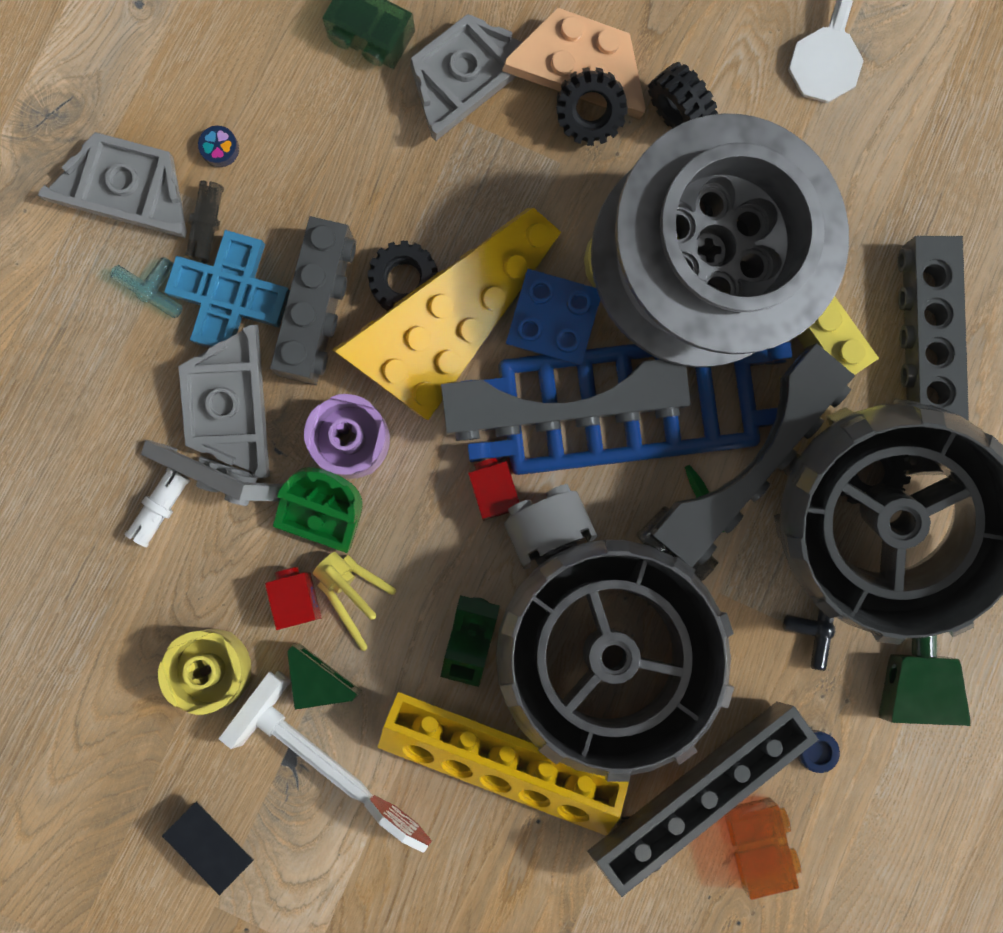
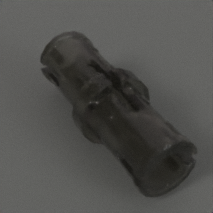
[184,180,224,263]

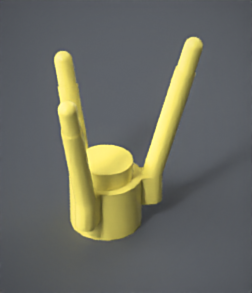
[313,552,396,651]

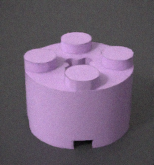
[304,394,390,479]

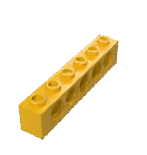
[378,692,629,836]

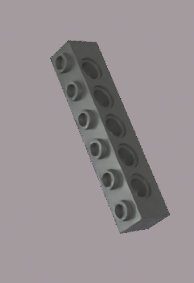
[897,236,969,475]

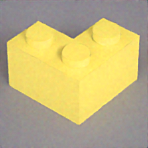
[779,296,879,379]

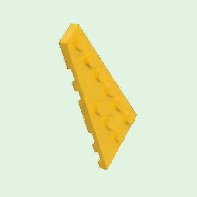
[332,207,561,421]

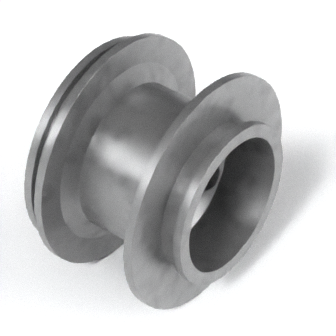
[591,113,849,367]

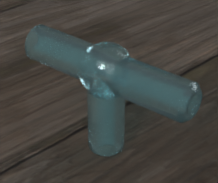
[110,257,183,318]

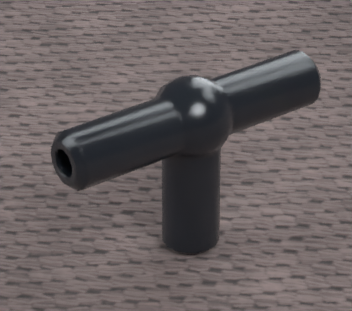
[783,609,835,671]

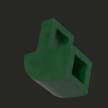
[440,595,500,687]

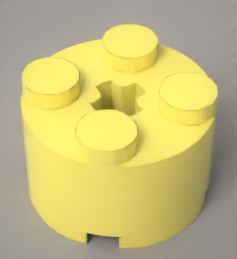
[158,629,251,715]

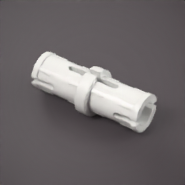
[124,467,190,547]

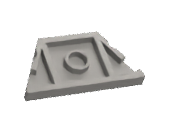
[410,14,523,141]
[38,132,187,238]
[178,325,270,478]

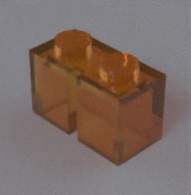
[724,798,801,900]

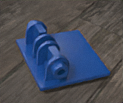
[505,268,600,366]

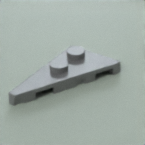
[141,440,284,506]

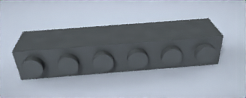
[587,702,819,897]

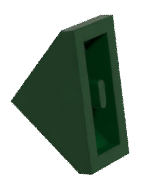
[287,643,362,710]

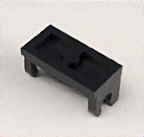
[162,801,254,896]

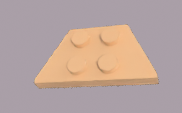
[502,8,646,119]

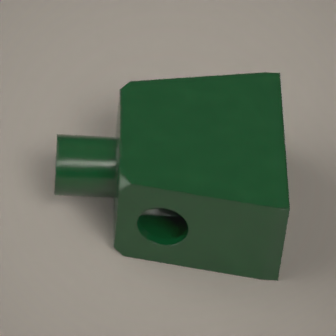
[879,635,971,726]

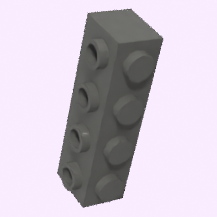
[270,216,357,386]

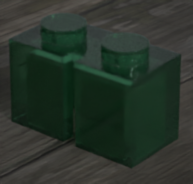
[322,0,415,69]

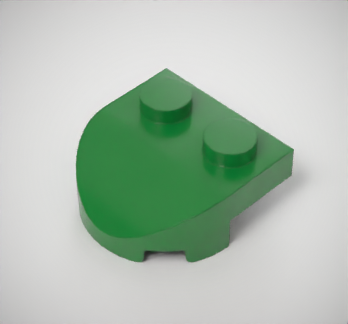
[273,467,363,553]

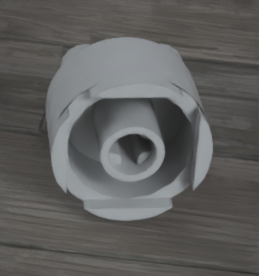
[504,484,597,569]

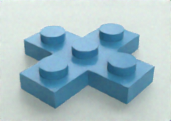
[164,230,290,348]

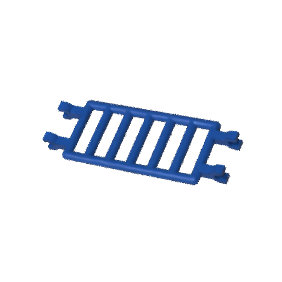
[460,342,792,475]

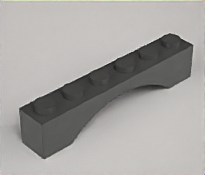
[649,343,855,567]
[441,359,691,441]

